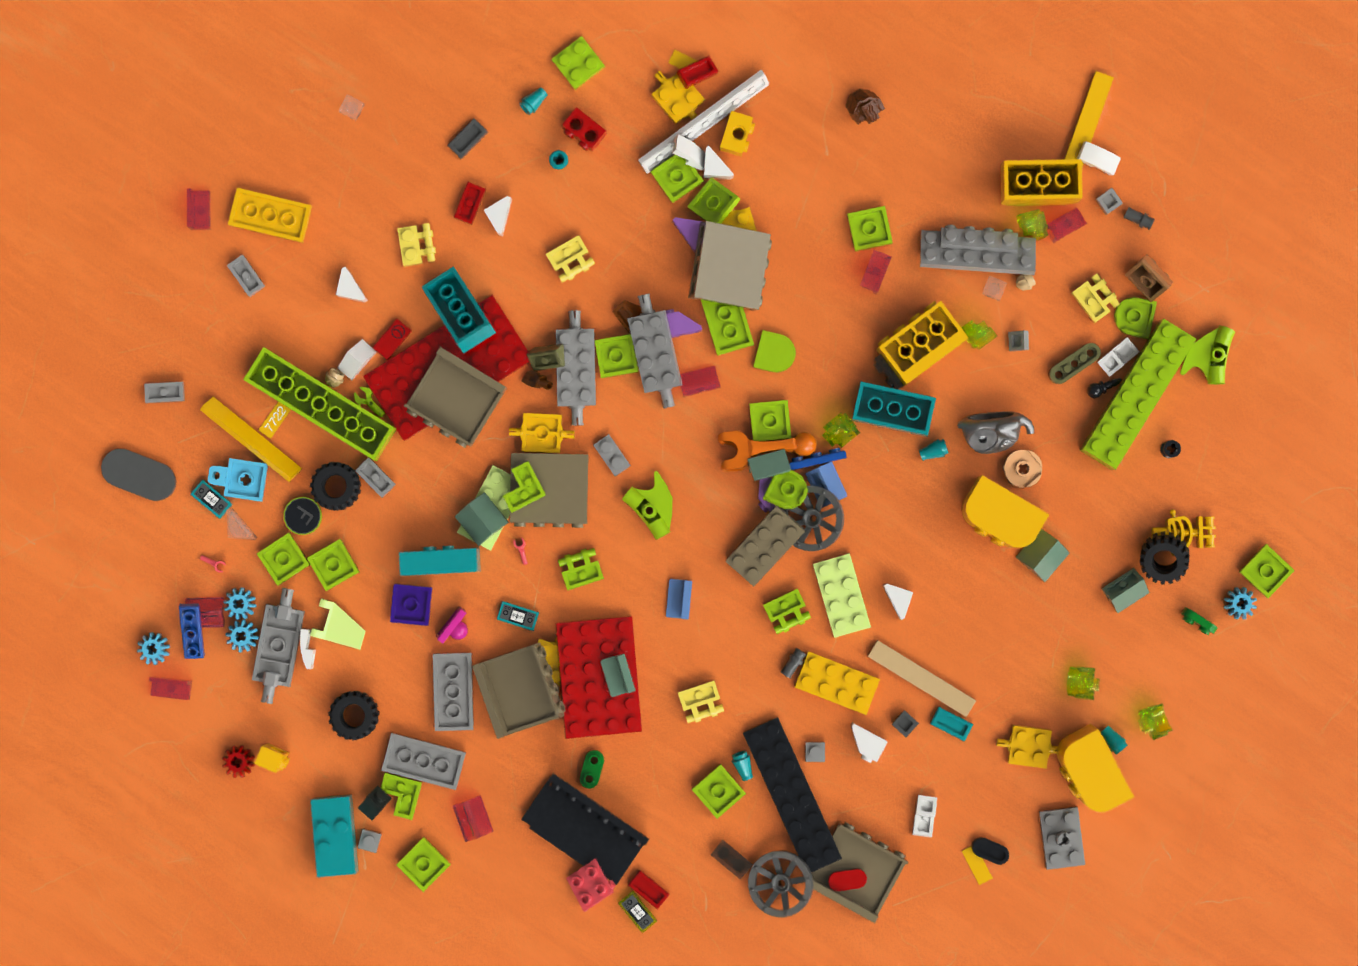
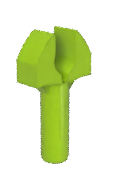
[354,387,385,418]

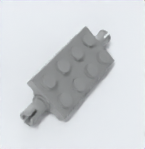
[627,293,683,408]
[556,310,596,426]
[252,588,305,704]

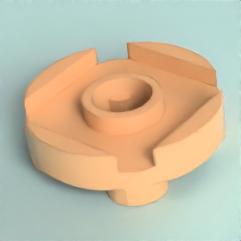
[1003,450,1042,488]

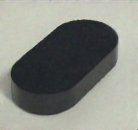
[972,837,1009,865]

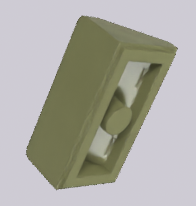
[527,344,565,371]

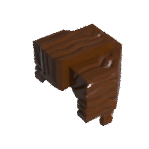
[846,89,885,124]

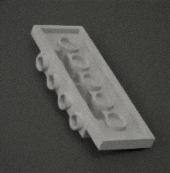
[920,225,1036,275]

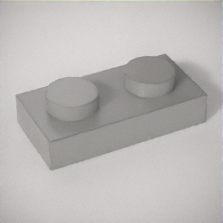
[227,255,265,297]
[144,382,185,403]
[594,434,631,477]
[355,457,396,498]

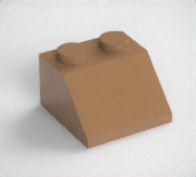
[1125,255,1173,302]

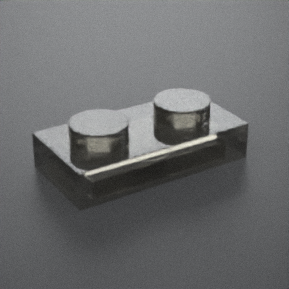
[873,354,903,389]
[711,840,753,880]

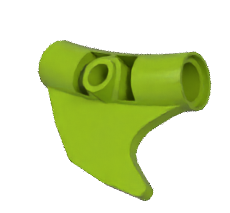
[1180,325,1235,384]
[622,471,673,540]

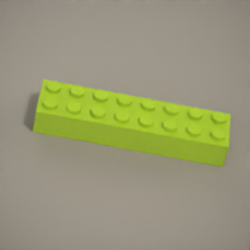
[1080,319,1196,470]
[243,347,396,461]

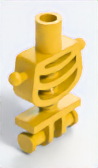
[1151,510,1216,556]

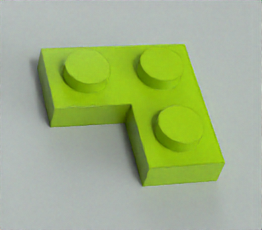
[503,461,546,513]
[381,772,423,820]

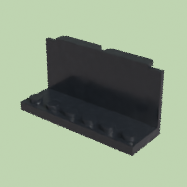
[521,773,649,885]

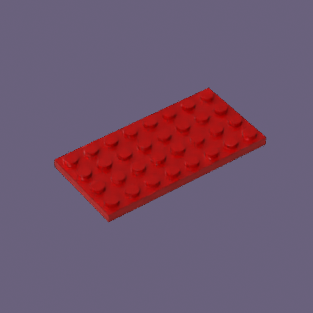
[363,295,530,441]

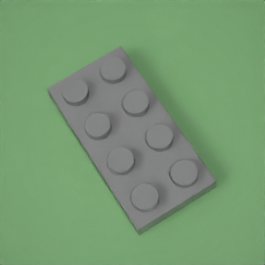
[433,653,474,731]
[381,733,466,790]

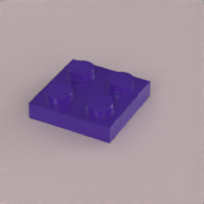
[390,584,433,626]

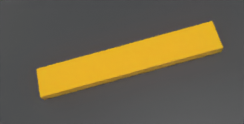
[1064,71,1114,167]
[200,397,302,482]

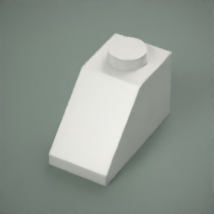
[851,722,888,763]

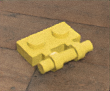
[397,223,436,267]
[546,235,595,283]
[1071,274,1120,323]
[678,680,724,723]

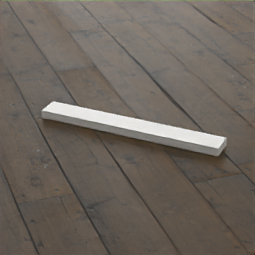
[638,70,769,174]

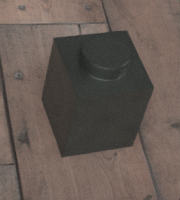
[358,786,392,820]

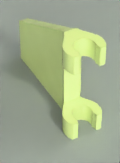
[310,598,366,650]

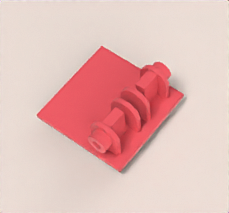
[566,859,615,912]

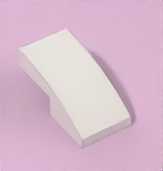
[672,134,705,171]
[1077,141,1121,175]
[1097,337,1140,377]
[300,628,316,669]
[912,795,937,838]

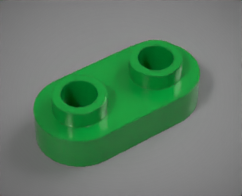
[1181,607,1218,635]
[580,750,604,788]

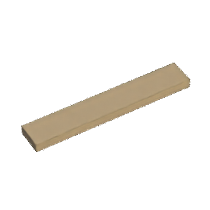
[867,640,976,717]

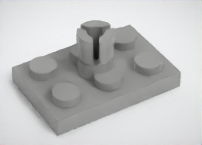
[1039,807,1085,870]

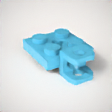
[208,458,268,502]

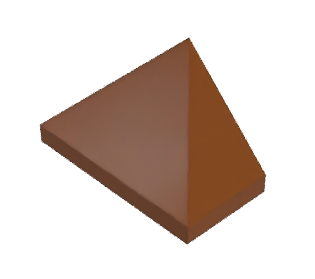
[612,301,642,334]

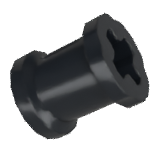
[1160,440,1181,458]

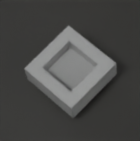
[1095,188,1123,215]
[1008,330,1029,351]
[805,742,825,762]
[357,829,382,853]

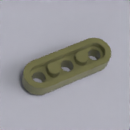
[1049,343,1101,384]

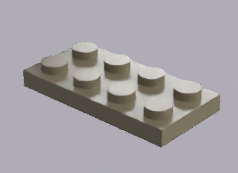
[725,506,805,586]

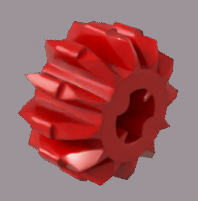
[222,745,255,778]

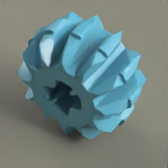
[223,587,257,620]
[1224,587,1257,619]
[225,620,259,653]
[137,632,170,665]

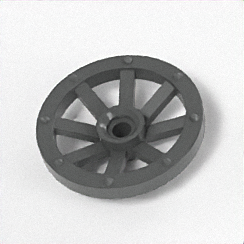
[781,486,844,551]
[748,851,813,917]

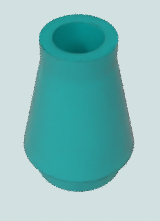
[519,87,548,115]
[549,150,568,169]
[919,439,949,460]
[1100,726,1128,755]
[732,751,753,781]

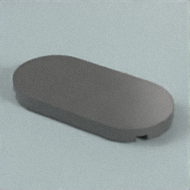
[101,449,177,501]

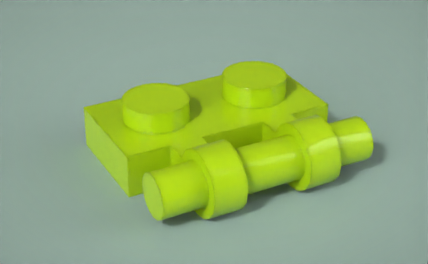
[558,548,604,591]
[763,588,811,634]

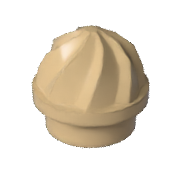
[1016,274,1036,291]
[325,368,344,387]

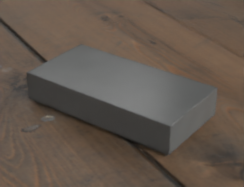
[447,119,488,160]

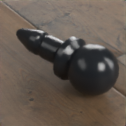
[1087,378,1122,398]

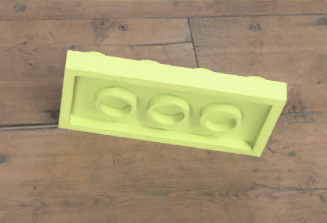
[457,465,511,551]
[813,553,871,638]

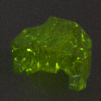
[1016,209,1048,241]
[962,321,997,350]
[822,413,860,448]
[1067,666,1100,700]
[1138,703,1173,740]

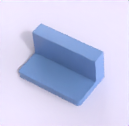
[805,462,847,508]
[666,579,692,619]

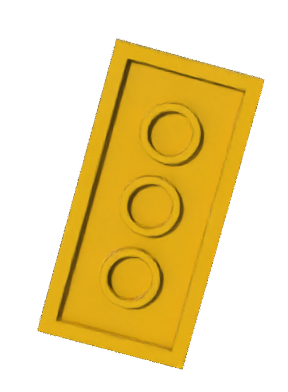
[228,188,312,243]
[795,651,880,715]

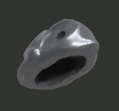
[957,411,1035,454]

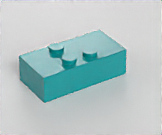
[422,266,496,353]
[852,382,936,437]
[399,546,481,576]
[311,794,359,877]

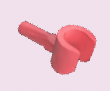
[513,537,528,565]
[200,555,226,573]

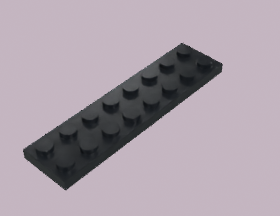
[743,717,842,873]

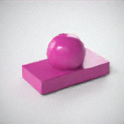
[436,607,468,644]

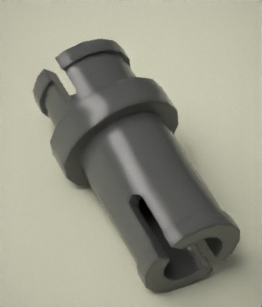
[1124,207,1155,230]
[780,648,807,679]

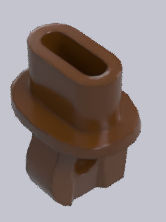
[522,371,553,390]

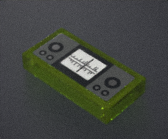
[618,891,657,933]

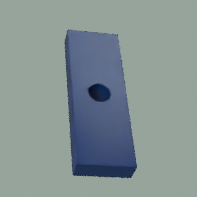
[789,448,847,470]
[179,603,205,659]

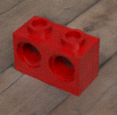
[562,107,607,152]

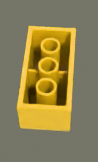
[1000,160,1082,206]
[962,475,1049,548]
[1057,723,1134,812]

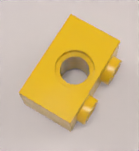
[720,111,755,157]
[254,743,290,773]

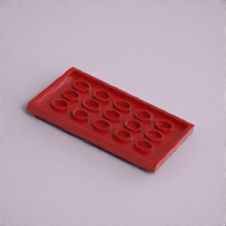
[555,616,642,739]

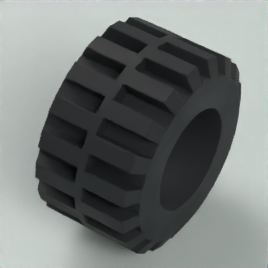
[310,462,361,511]
[1140,532,1190,585]
[328,691,379,740]

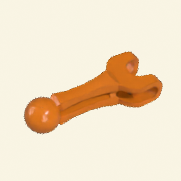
[718,431,817,472]

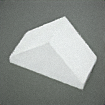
[704,146,734,180]
[484,196,512,237]
[336,267,368,303]
[337,339,377,380]
[882,584,913,620]

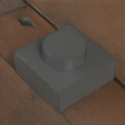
[891,710,919,737]

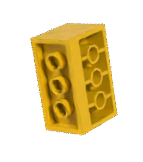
[876,301,968,387]

